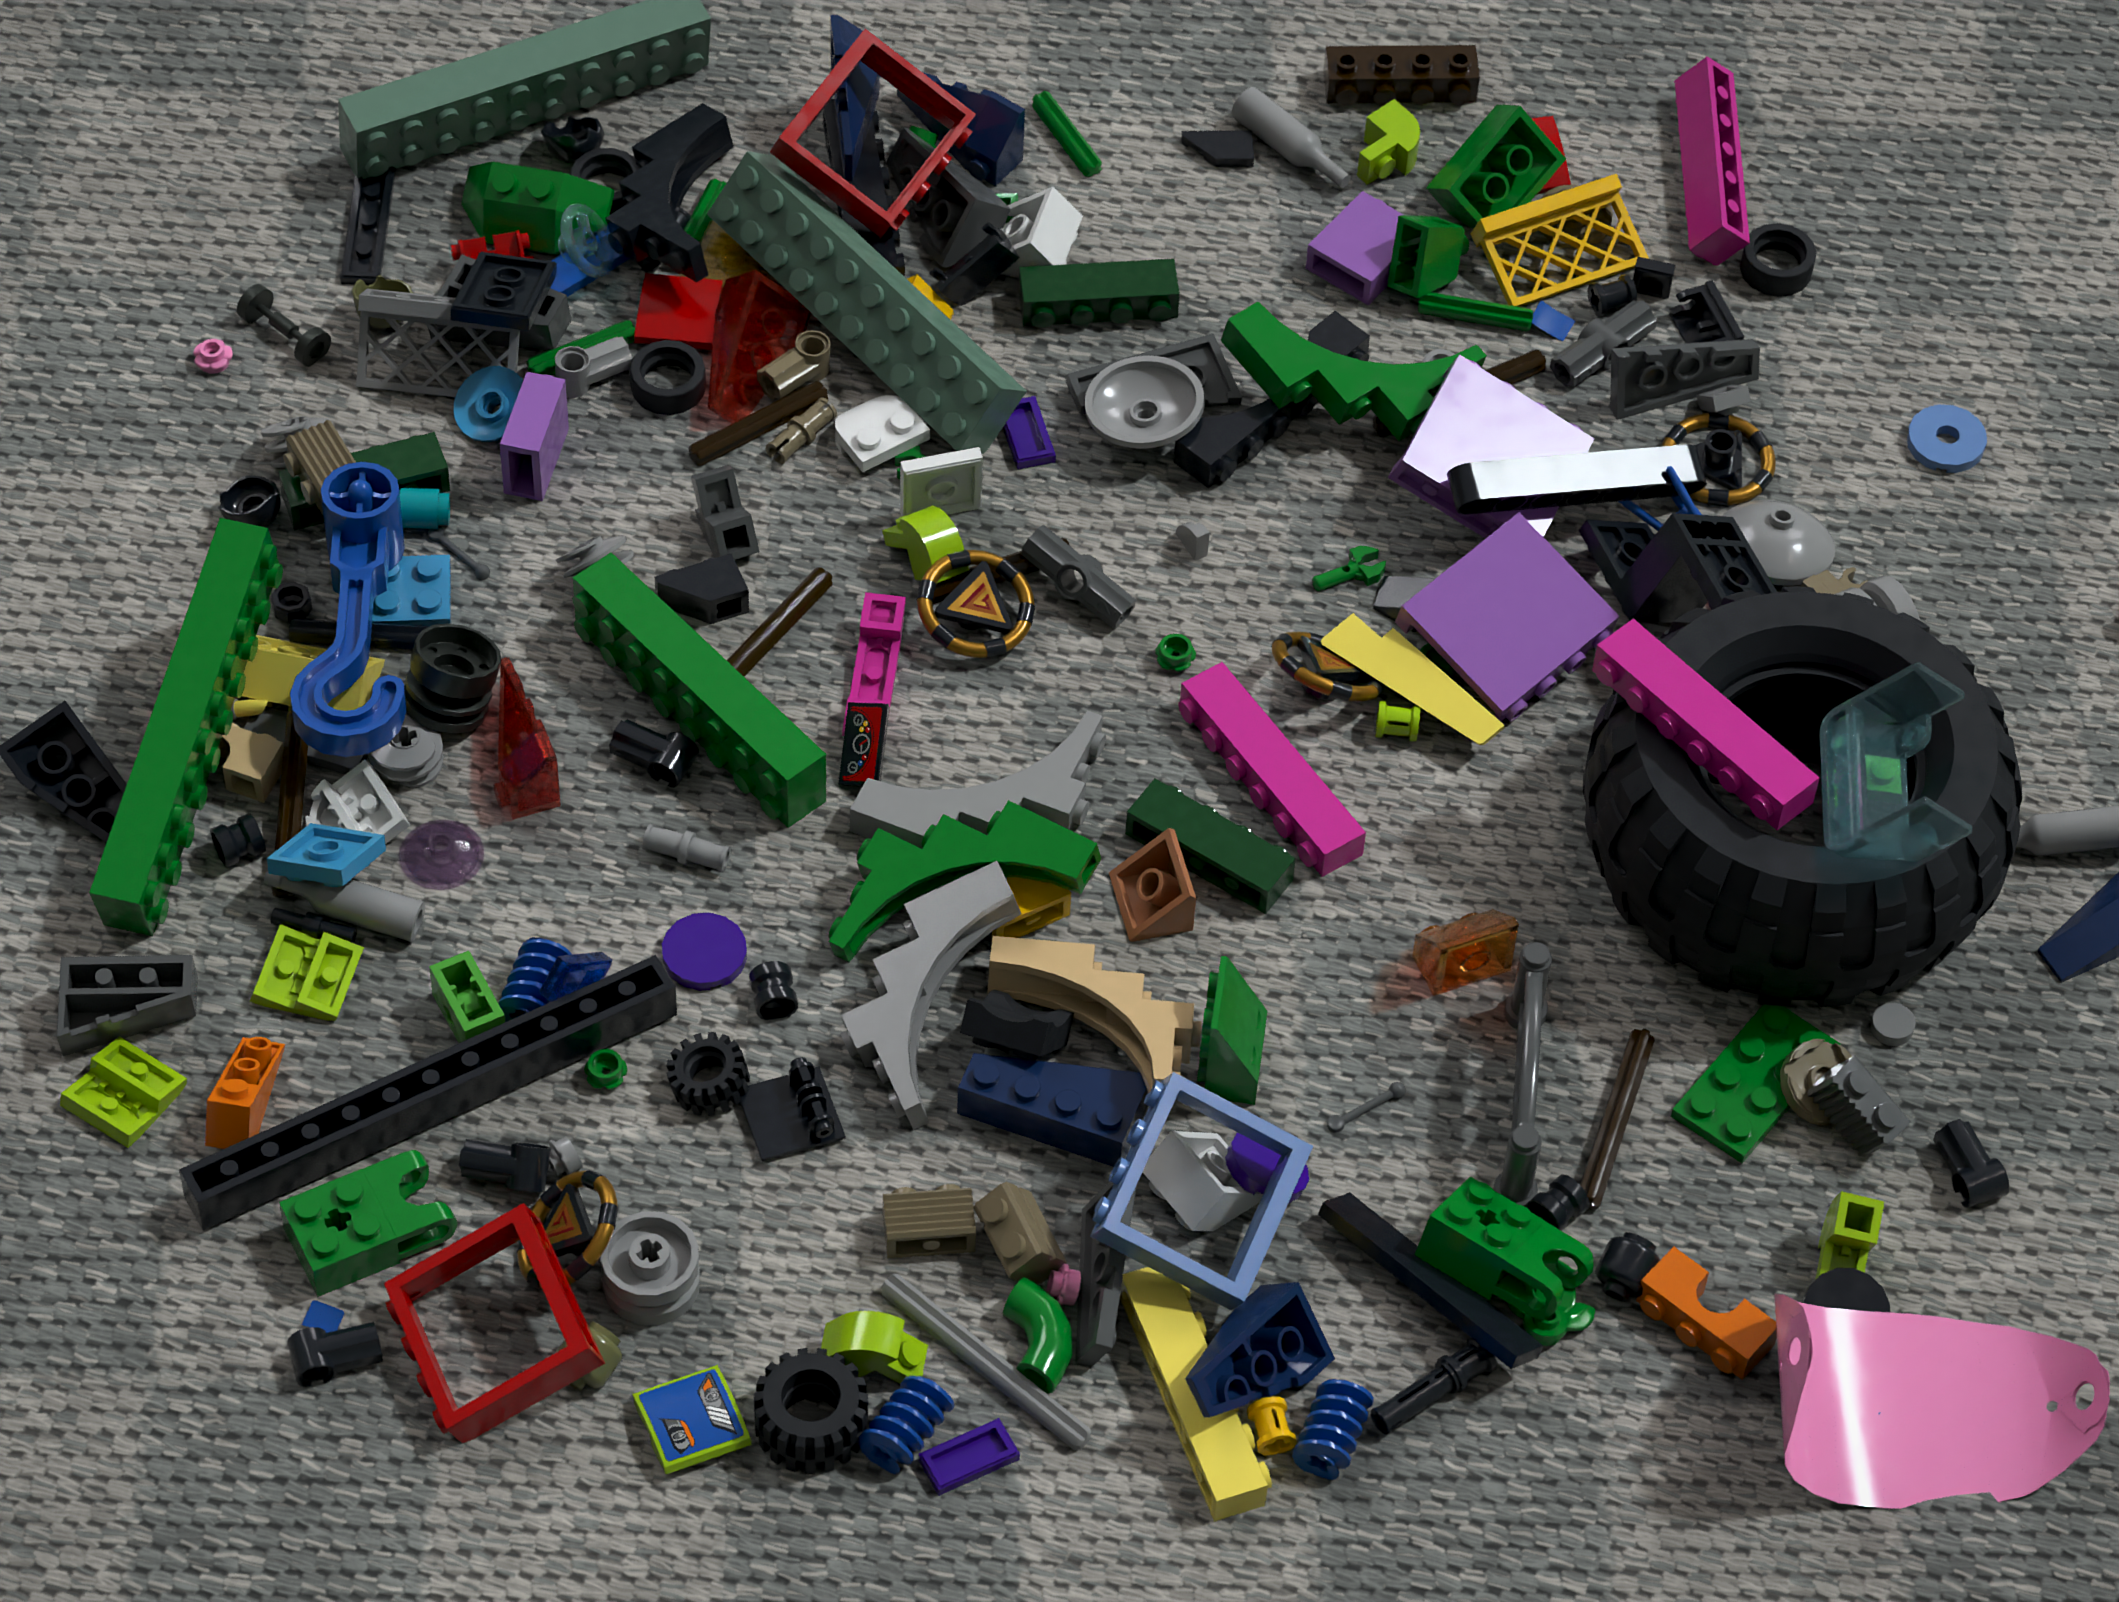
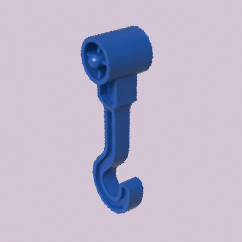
[290,462,406,757]

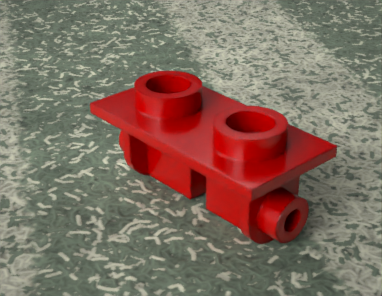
[450,230,534,261]

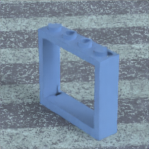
[1090,1072,1313,1310]

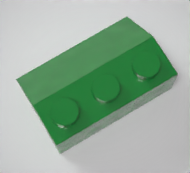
[1426,104,1566,229]

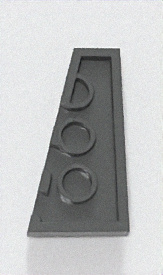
[1066,333,1242,415]
[1610,339,1760,420]
[1075,1182,1137,1366]

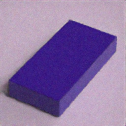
[1003,396,1056,470]
[918,1418,1020,1496]

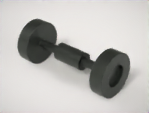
[237,284,331,367]

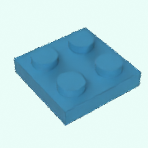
[372,555,451,626]
[267,823,386,887]

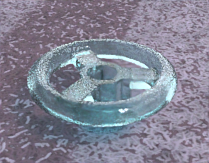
[558,203,614,278]

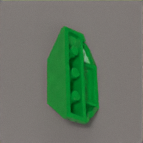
[461,162,615,256]

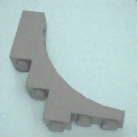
[850,710,1106,849]
[840,861,1021,1130]

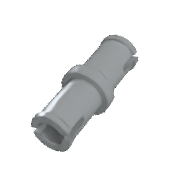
[642,823,731,872]

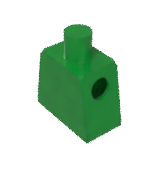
[1387,215,1469,298]

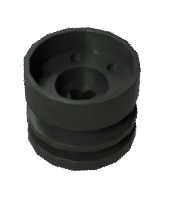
[404,623,501,733]

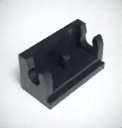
[929,222,1020,306]
[1669,280,1744,344]

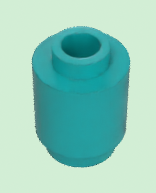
[400,488,450,529]

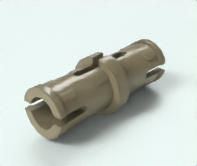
[765,397,837,465]

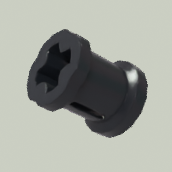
[1588,274,1637,317]

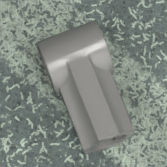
[555,336,633,398]

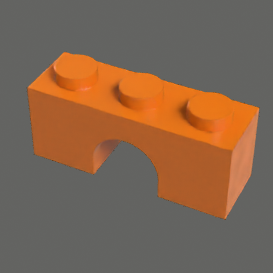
[1636,1247,1777,1380]

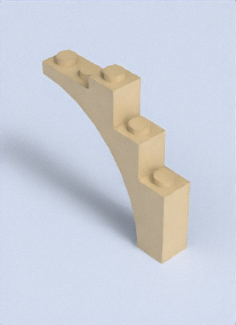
[987,936,1202,1093]

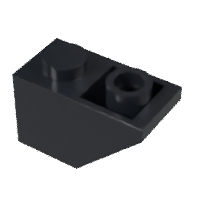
[654,553,749,624]

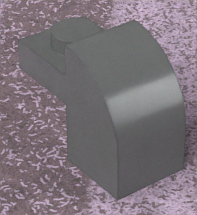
[691,465,760,560]

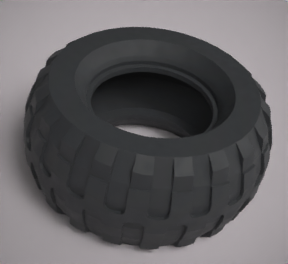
[1583,586,2022,1007]

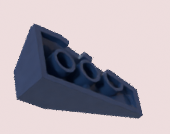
[830,15,881,181]
[897,72,1025,186]
[2037,872,2119,983]
[1185,1282,1335,1418]

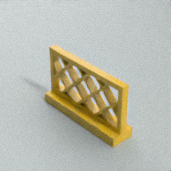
[1470,173,1649,307]

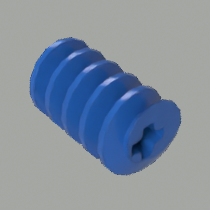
[498,937,574,1022]
[859,1375,955,1475]
[1292,1379,1374,1480]

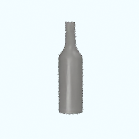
[1231,87,1351,188]
[2016,806,2119,856]
[264,869,426,942]

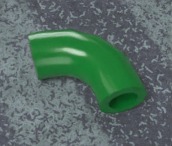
[1003,1277,1072,1394]

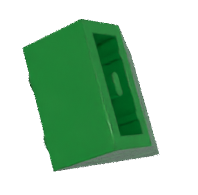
[1197,956,1267,1105]

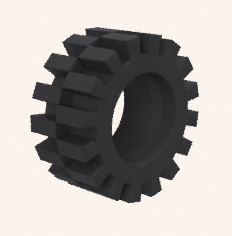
[666,1032,750,1116]

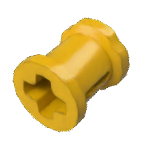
[1247,1396,1297,1456]

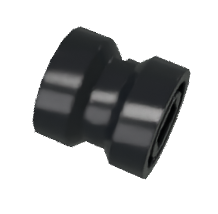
[210,813,266,868]
[749,961,798,1020]
[1527,1174,1590,1231]

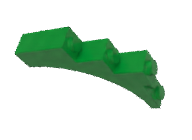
[1220,301,1487,441]
[828,800,1101,962]

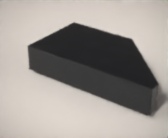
[1181,130,1254,167]

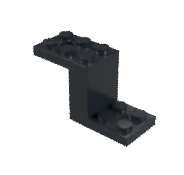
[1578,513,1777,623]

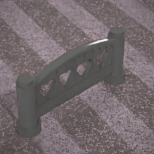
[1493,942,1552,1208]

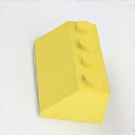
[242,635,385,711]

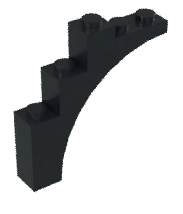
[606,103,734,283]

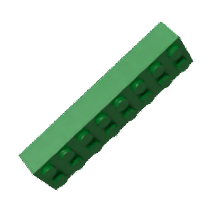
[572,552,826,828]

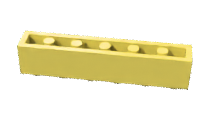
[1120,1267,1272,1521]

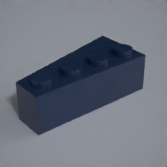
[957,1053,1149,1167]

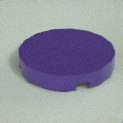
[662,912,747,991]
[1225,1133,1309,1204]

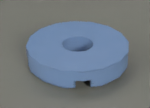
[1907,405,1987,473]

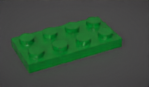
[1671,1003,1841,1164]

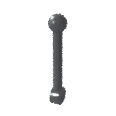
[428,526,490,580]
[1327,1082,1406,1132]

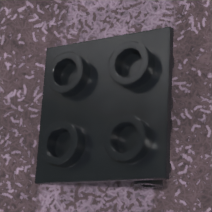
[739,1057,846,1162]

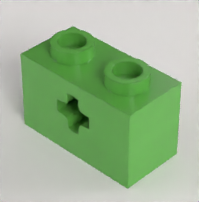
[429,950,505,1043]

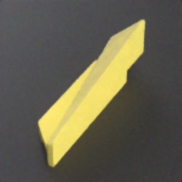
[1321,613,1504,745]

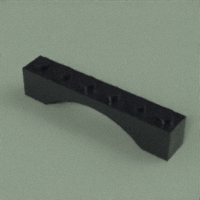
[1173,311,1370,489]

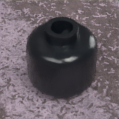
[1595,1232,1660,1302]

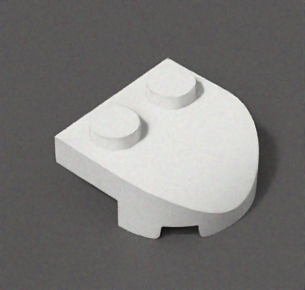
[835,395,930,472]
[305,760,410,844]

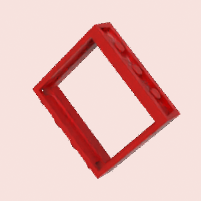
[770,28,976,238]
[384,1203,605,1443]

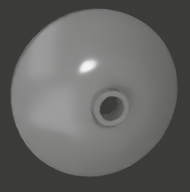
[1085,356,1204,449]
[1722,500,1835,586]

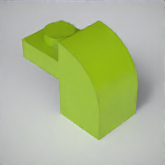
[1357,99,1420,185]
[882,505,969,583]
[1815,1191,1885,1280]
[821,1311,928,1384]

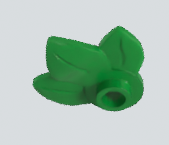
[1508,1287,1595,1346]

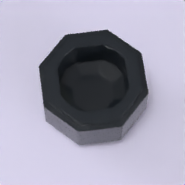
[270,582,312,624]

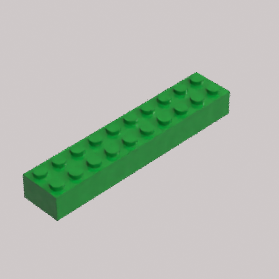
[89,518,283,936]

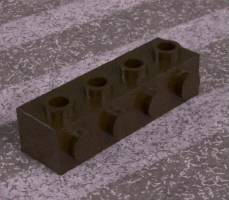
[1323,45,1480,106]

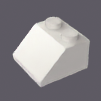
[1001,187,1083,278]
[1143,1131,1263,1231]

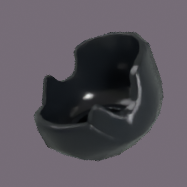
[541,116,605,163]
[218,475,281,528]

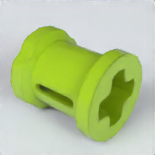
[1375,701,1421,742]

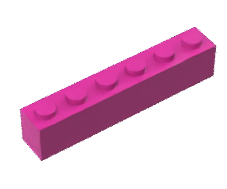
[1675,56,1750,266]
[1592,618,1819,830]
[1178,662,1366,877]

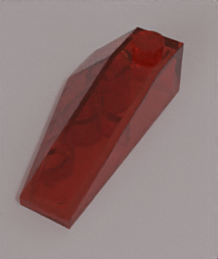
[708,270,811,424]
[493,657,561,820]

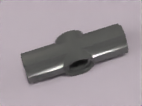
[1550,300,1657,387]
[1021,525,1137,629]

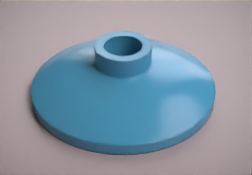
[453,366,523,442]

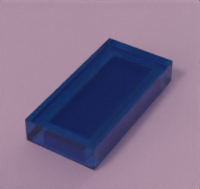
[539,952,613,1001]

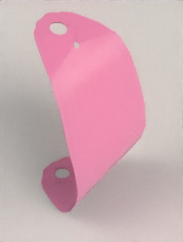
[1774,1293,2110,1509]

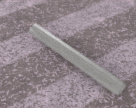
[881,1274,1091,1451]

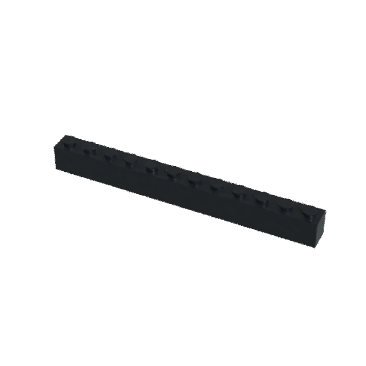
[179,955,677,1231]

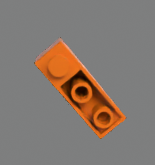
[205,1037,285,1149]

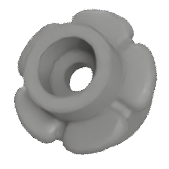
[549,1136,583,1176]

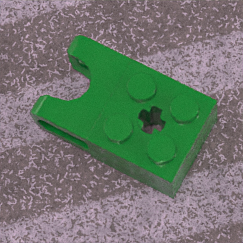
[279,1150,458,1297]
[1414,1176,1594,1319]

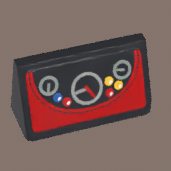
[838,702,890,788]

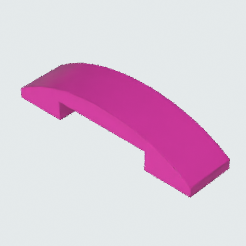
[842,592,906,736]

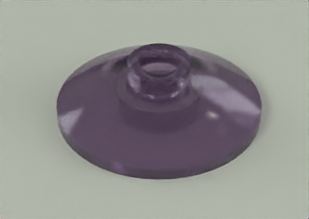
[399,820,484,890]

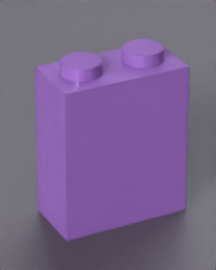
[1306,191,1403,305]
[500,372,569,501]

